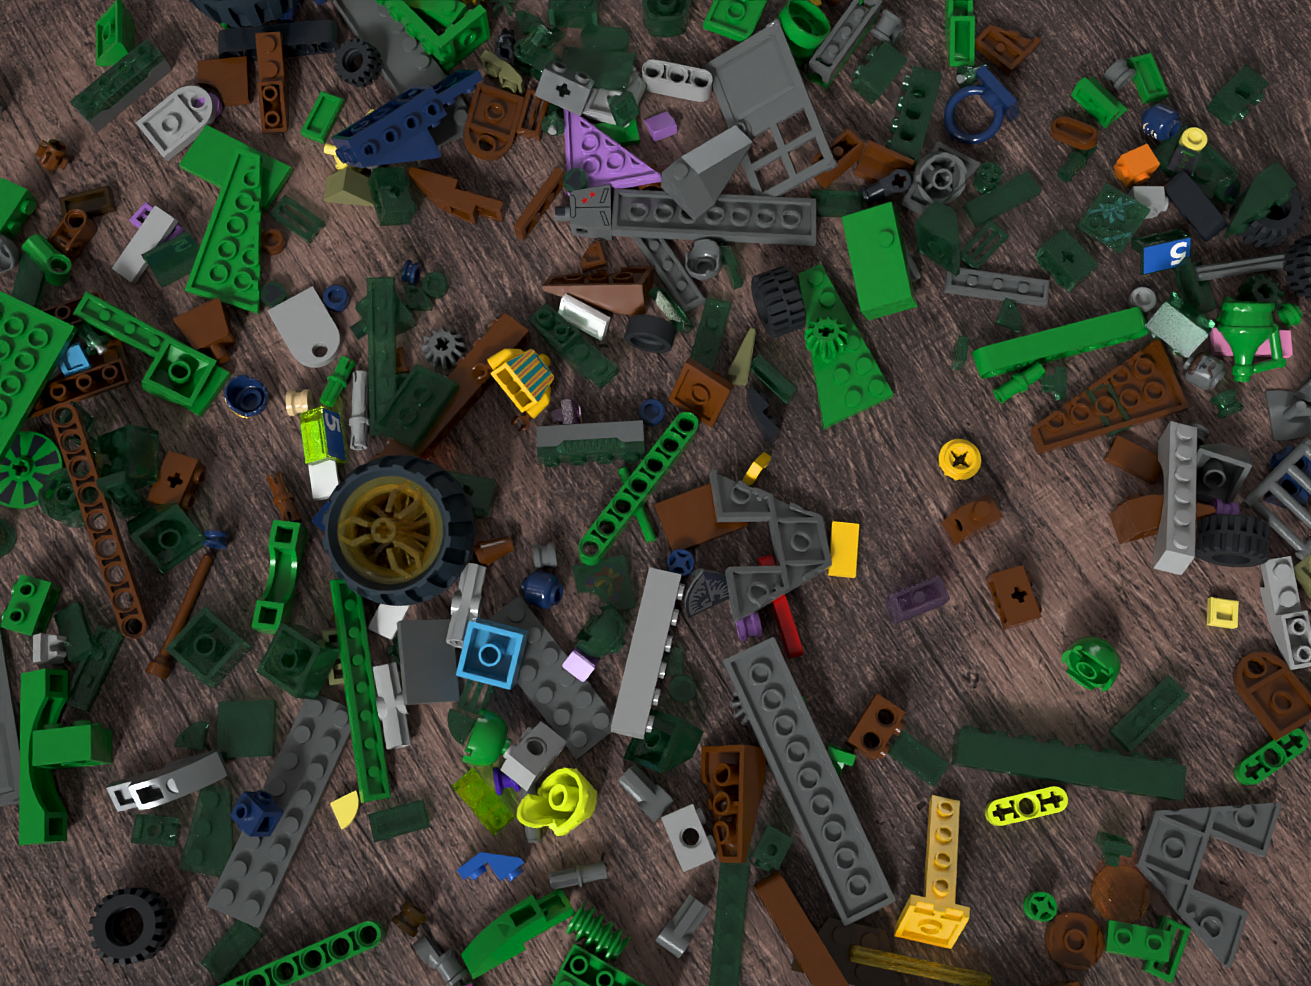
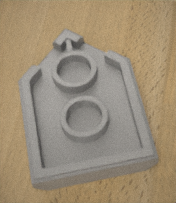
[583,61,646,127]

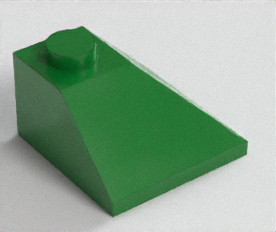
[142,336,217,407]

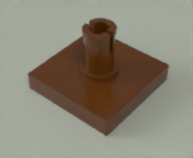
[668,357,735,428]

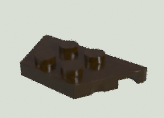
[790,917,901,986]

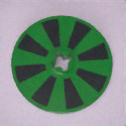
[0,431,64,509]

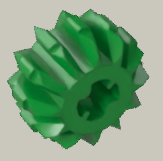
[804,315,849,360]

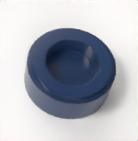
[323,285,351,312]
[639,398,665,426]

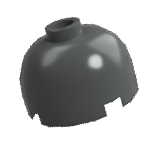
[913,151,967,204]

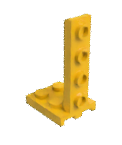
[894,795,970,949]

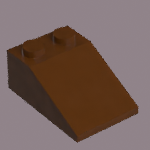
[1109,493,1216,544]

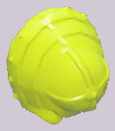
[517,767,598,836]

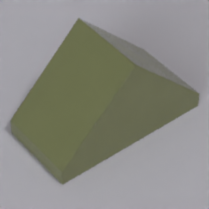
[323,167,378,206]

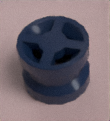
[667,549,694,580]

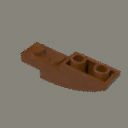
[255,32,289,134]
[409,167,506,224]

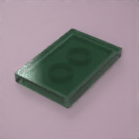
[1152,123,1240,201]
[372,363,460,451]

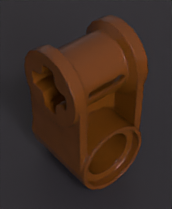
[47,209,97,261]

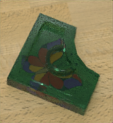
[572,555,636,614]

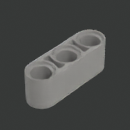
[642,59,712,102]

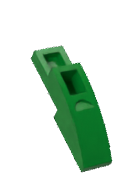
[461,888,575,979]

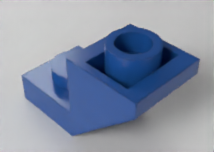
[457,852,526,882]

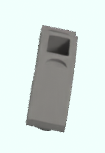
[1260,556,1311,670]

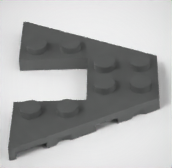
[709,469,832,623]
[1134,802,1282,968]

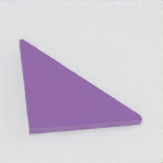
[564,109,662,197]

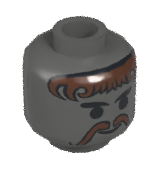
[1183,352,1226,390]

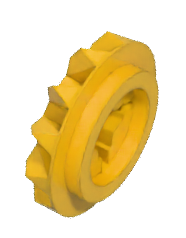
[938,439,981,481]

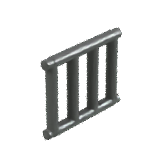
[1241,438,1311,560]

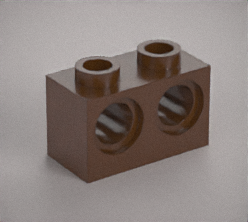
[844,693,906,762]

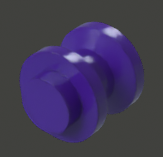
[493,766,520,795]

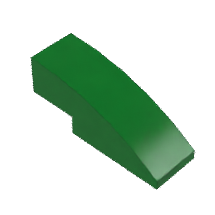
[945,0,975,67]

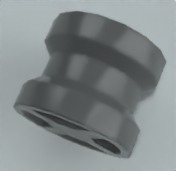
[1104,58,1137,90]
[533,541,558,570]

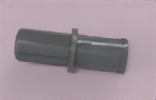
[549,860,607,890]

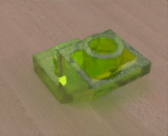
[452,767,515,836]

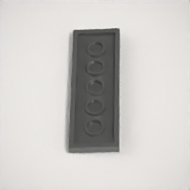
[488,596,614,760]

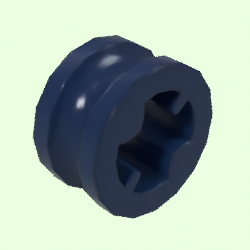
[401,260,422,285]
[202,530,230,549]

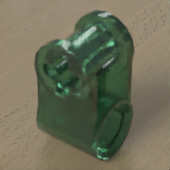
[513,39,561,81]

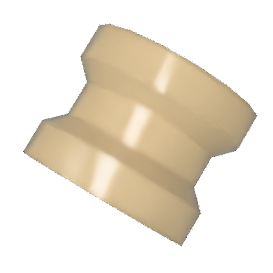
[286,389,313,416]

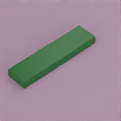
[73,291,185,358]

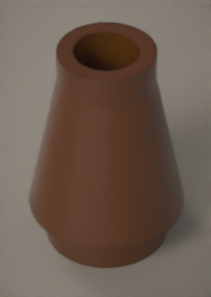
[473,536,514,567]

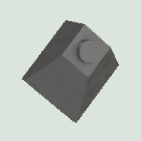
[1196,442,1253,504]

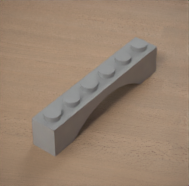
[1153,421,1197,575]

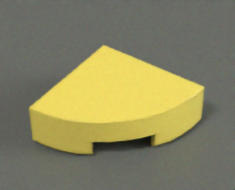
[330,790,360,829]

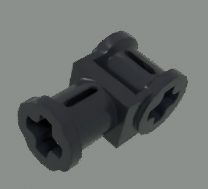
[860,169,913,207]

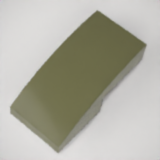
[481,50,525,97]

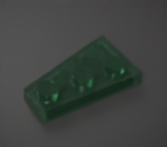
[178,785,235,878]

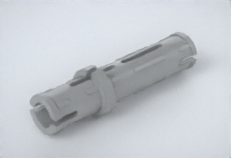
[349,371,370,450]

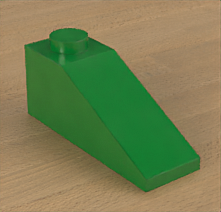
[403,0,467,33]

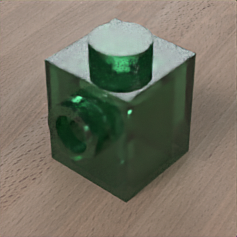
[750,825,793,873]

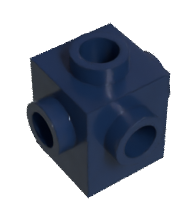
[230,790,284,837]

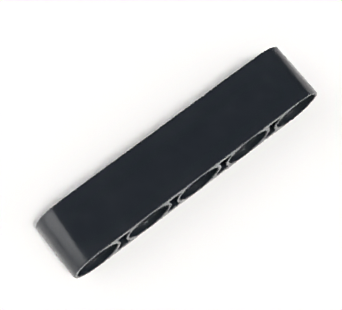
[218,19,339,61]

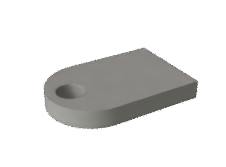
[136,86,216,161]
[267,286,342,368]

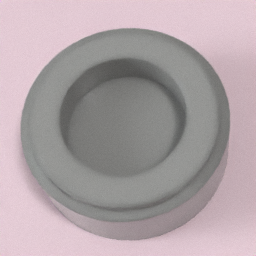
[1128,287,1156,314]

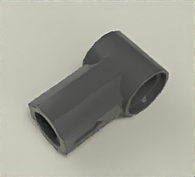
[617,763,674,823]
[655,894,710,959]

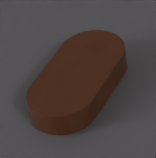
[1050,116,1098,150]

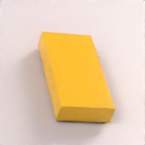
[828,521,859,578]

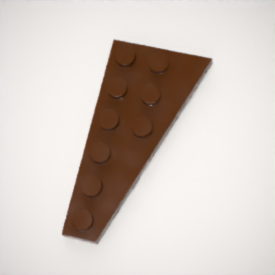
[1029,337,1189,455]

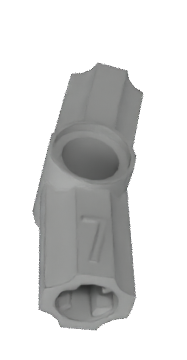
[446,563,487,648]
[373,662,412,750]

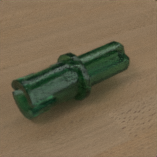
[1057,145,1098,182]

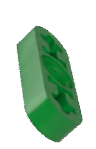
[1234,728,1308,785]

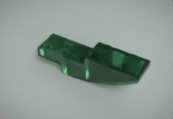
[527,303,620,389]

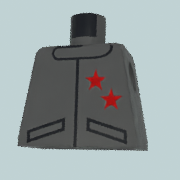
[555,185,612,240]

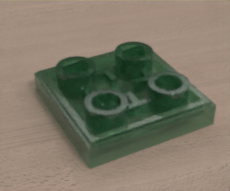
[1077,182,1151,254]

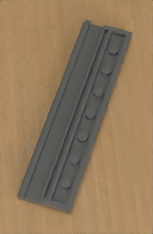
[333,0,469,150]

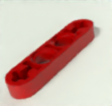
[757,555,803,659]

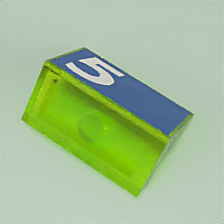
[299,406,347,466]

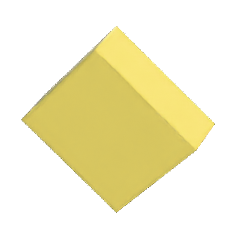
[1207,597,1239,629]

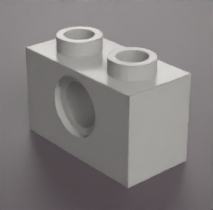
[501,721,567,791]
[661,804,717,872]

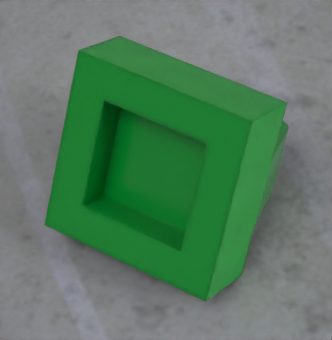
[826,743,856,776]

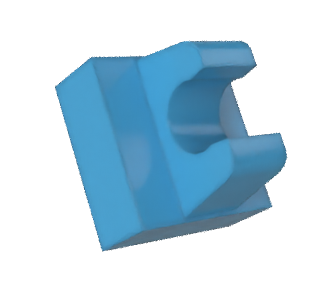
[58,342,92,377]

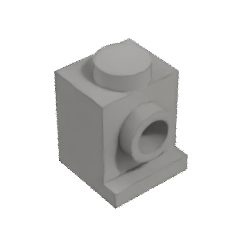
[1125,186,1168,221]

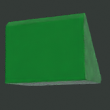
[96,0,135,67]

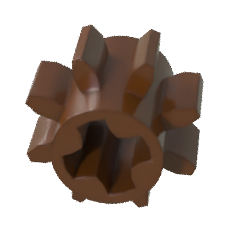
[35,139,71,171]

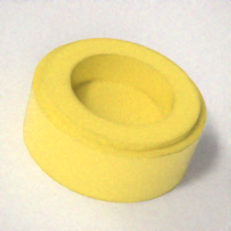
[1179,127,1207,154]

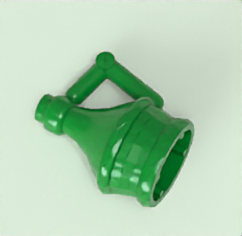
[1217,301,1286,382]

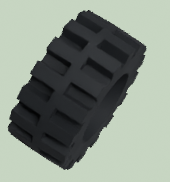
[334,38,382,88]

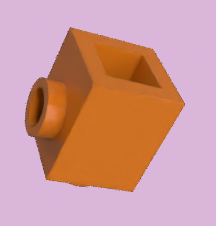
[1113,144,1160,187]

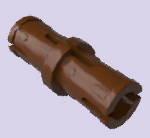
[266,472,301,523]

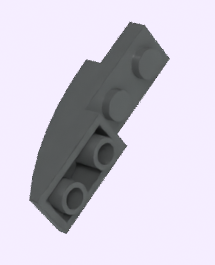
[106,749,229,812]

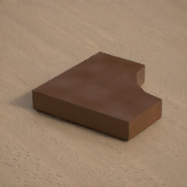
[197,56,251,107]

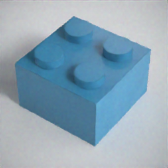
[456,617,529,690]

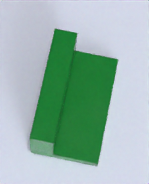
[1071,76,1128,129]

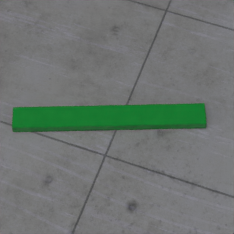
[330,579,391,803]

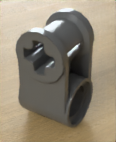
[870,9,904,48]

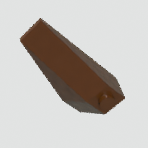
[542,266,654,317]
[701,745,766,863]

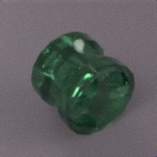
[973,162,1003,194]
[1210,389,1245,419]

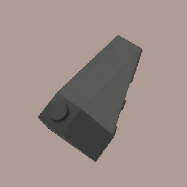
[661,125,753,221]

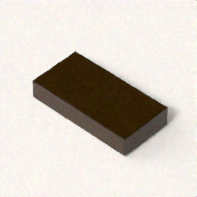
[59,185,116,218]

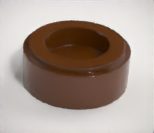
[261,228,287,255]

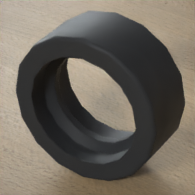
[624,314,676,353]

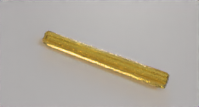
[850,946,992,986]

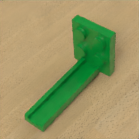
[375,0,491,73]

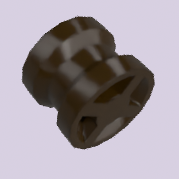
[391,900,429,937]

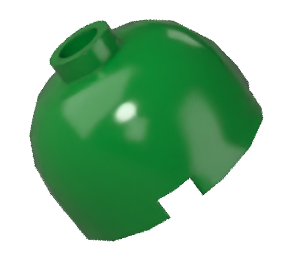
[1061,636,1121,692]
[462,708,512,767]

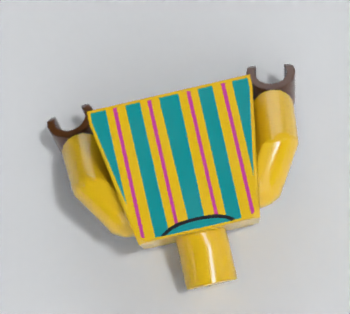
[470,348,554,431]

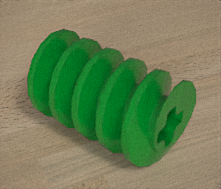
[566,901,632,963]

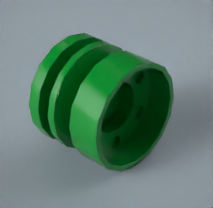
[773,0,831,67]

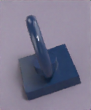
[944,65,1019,144]

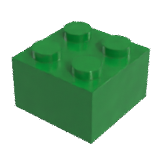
[32,720,113,770]

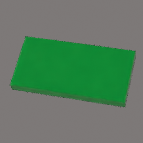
[179,125,293,211]

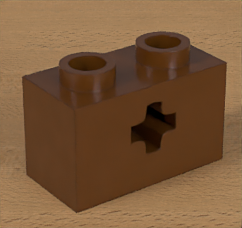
[147,450,206,516]
[986,565,1042,630]

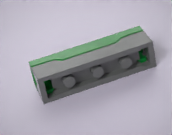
[806,0,882,90]

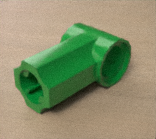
[22,234,72,286]

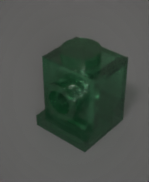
[131,814,181,847]

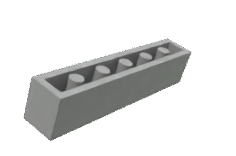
[611,567,685,740]

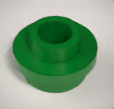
[1277,302,1302,327]

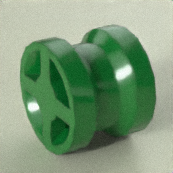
[1023,891,1057,922]

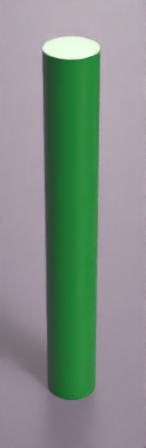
[618,467,657,543]

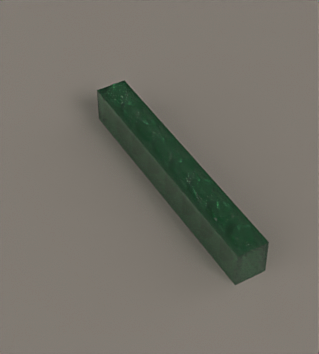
[951,726,1186,801]

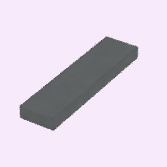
[631,237,706,315]
[944,266,1050,307]

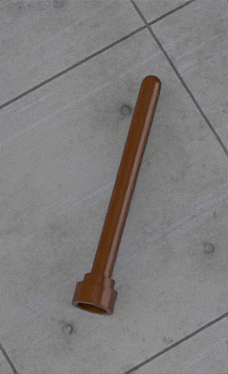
[145,553,213,680]

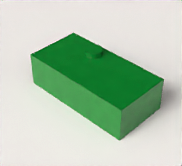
[842,202,918,321]

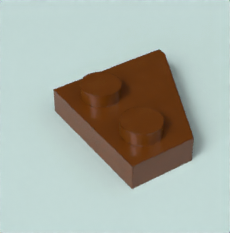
[975,25,1042,75]

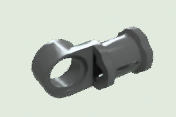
[413,934,469,986]

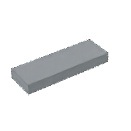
[112,205,178,284]

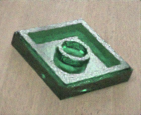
[217,700,277,759]

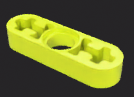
[985,786,1068,826]

